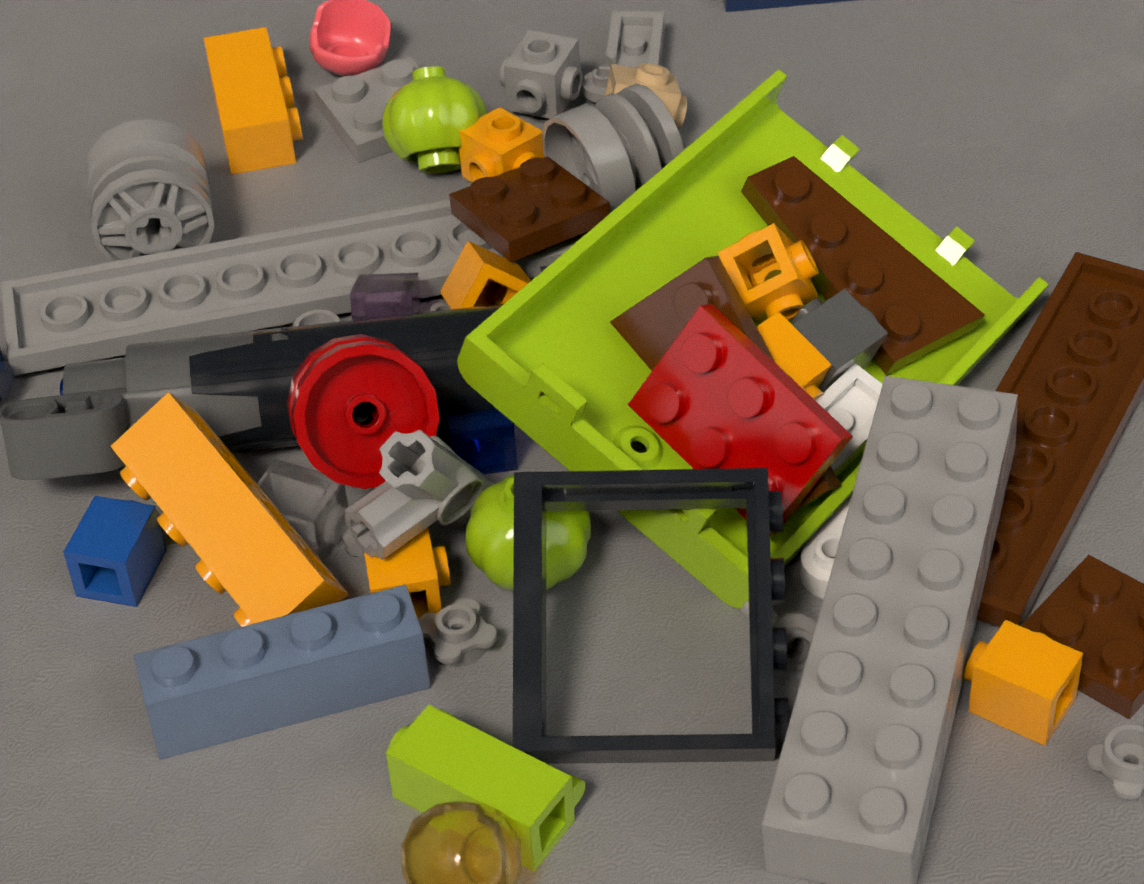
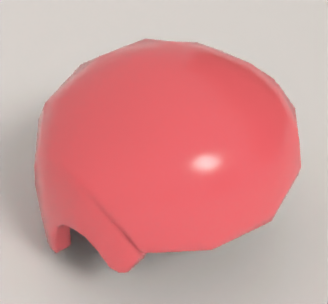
[309,0,391,77]

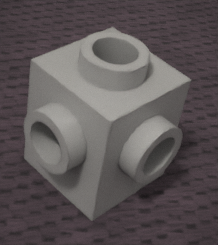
[500,29,582,119]

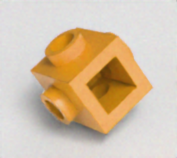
[458,107,544,183]
[717,223,819,323]

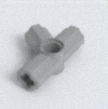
[345,430,494,560]

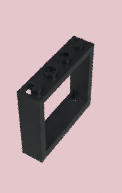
[513,468,789,764]

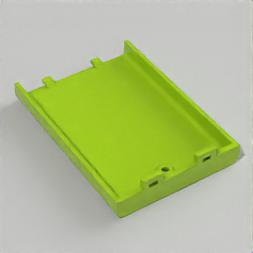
[457,69,1049,609]

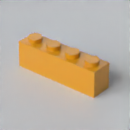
[110,392,349,627]

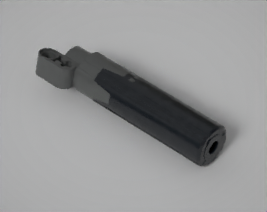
[0,303,512,480]

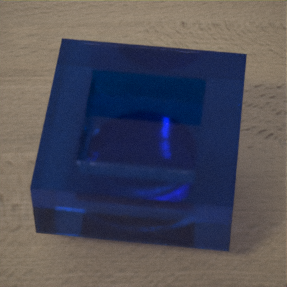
[447,409,518,475]

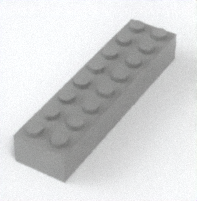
[761,376,1018,884]

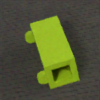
[386,704,586,872]

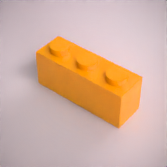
[204,27,303,175]

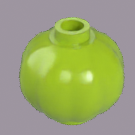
[382,66,488,174]
[466,474,591,591]

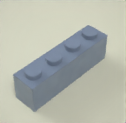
[133,585,430,760]

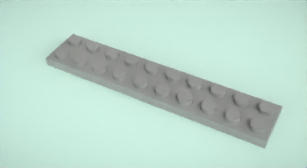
[0,199,589,376]

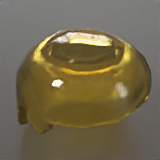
[401,801,522,884]

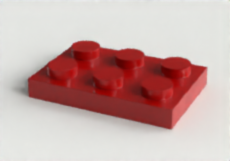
[628,304,853,536]

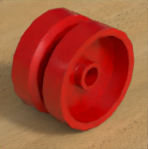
[287,334,440,489]

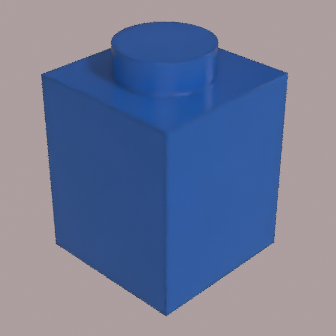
[63,496,166,607]

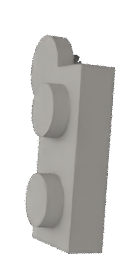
[582,11,665,102]

